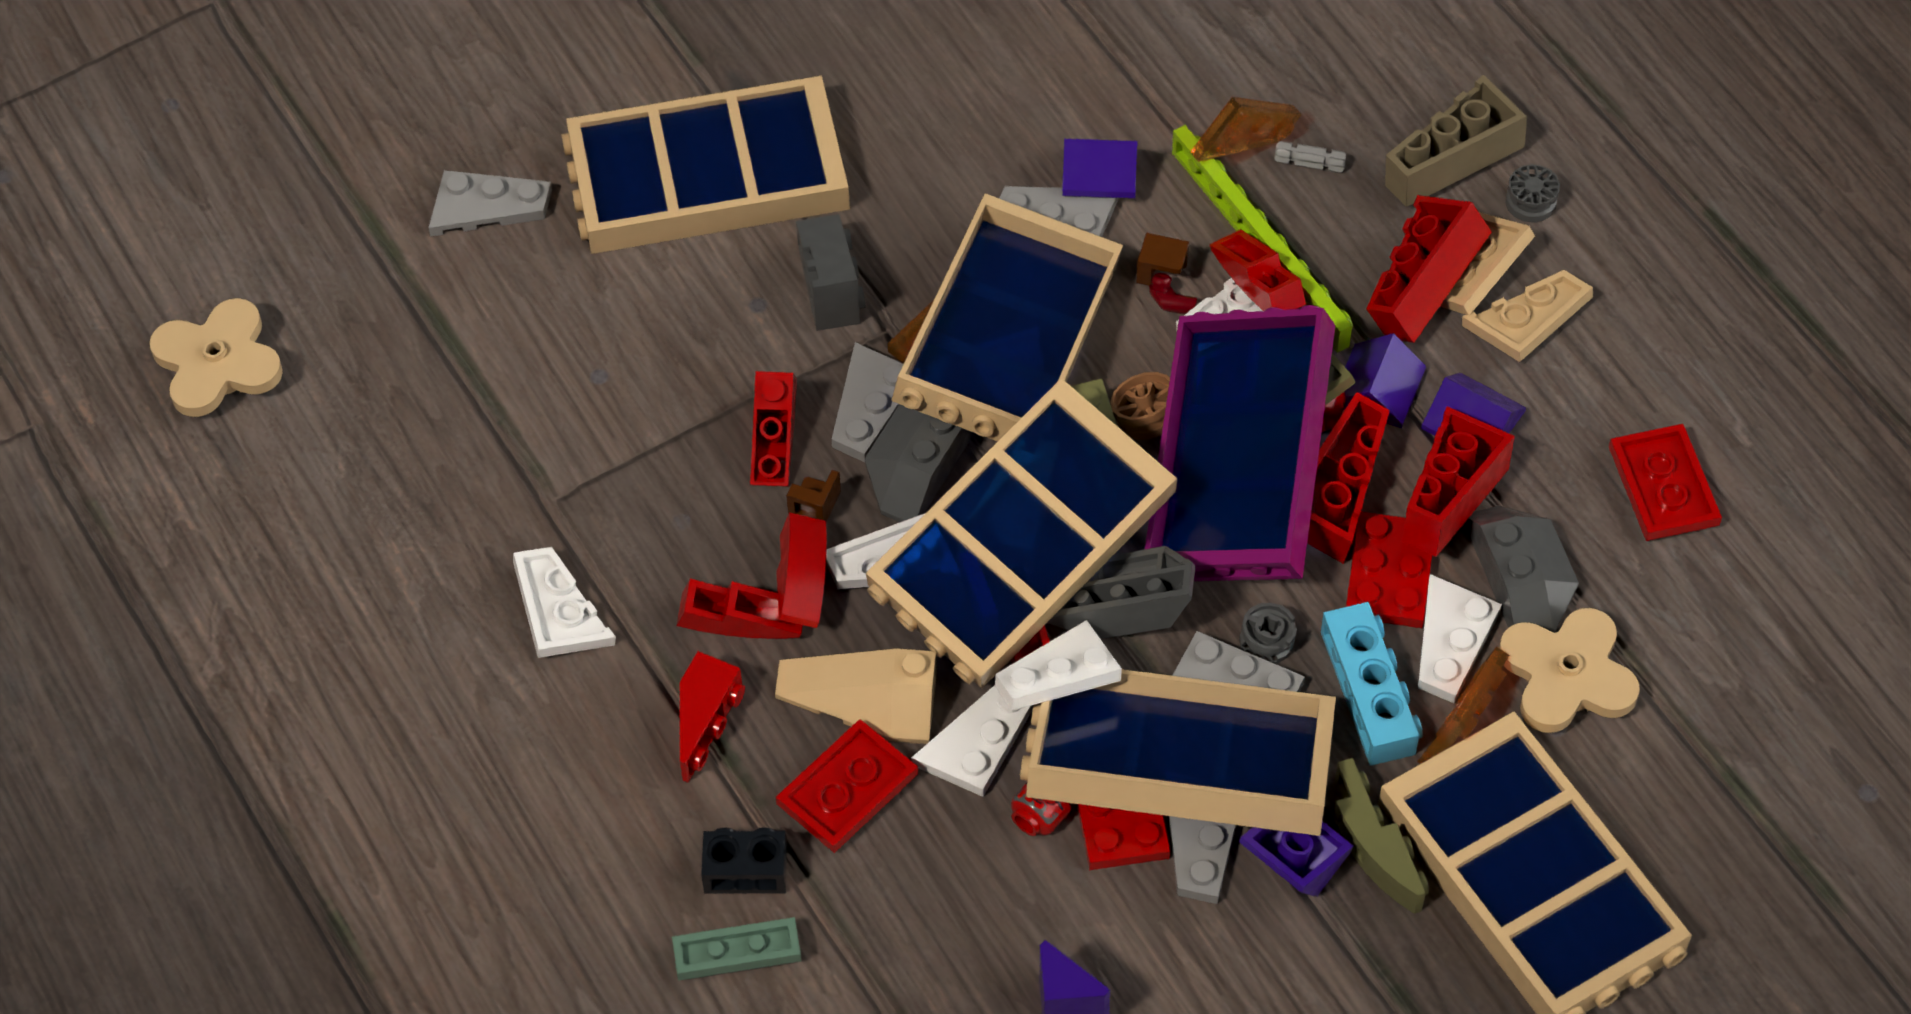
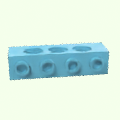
[1321,602,1423,766]

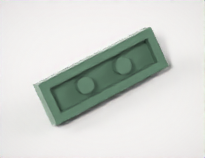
[672,917,801,981]

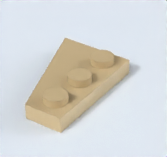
[1462,270,1593,362]

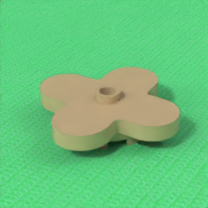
[150,298,282,417]
[1499,608,1640,733]

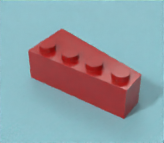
[1366,195,1492,343]
[1276,392,1390,564]
[1402,406,1515,557]

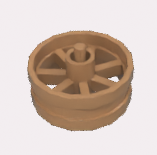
[1110,372,1170,440]

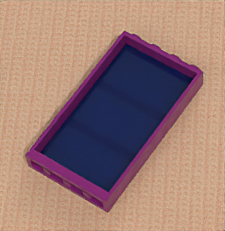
[1145,305,1335,581]

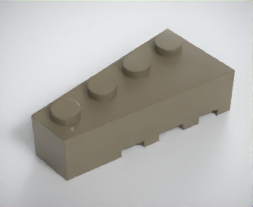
[1385,74,1527,207]

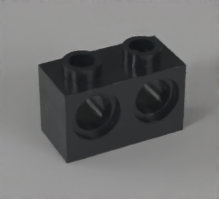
[701,827,787,894]

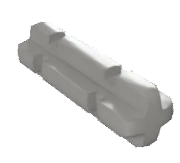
[1275,141,1346,173]

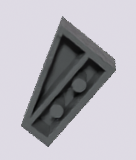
[796,214,866,331]

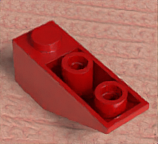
[750,371,797,487]
[680,651,745,783]

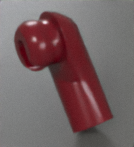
[1149,273,1197,314]

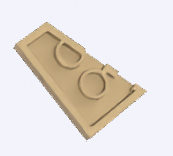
[1441,212,1535,315]

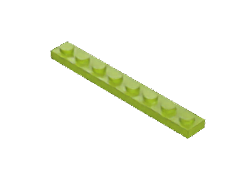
[1172,125,1353,353]

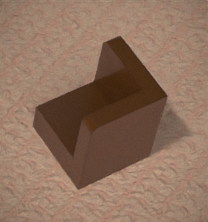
[1136,233,1189,286]
[786,470,841,522]

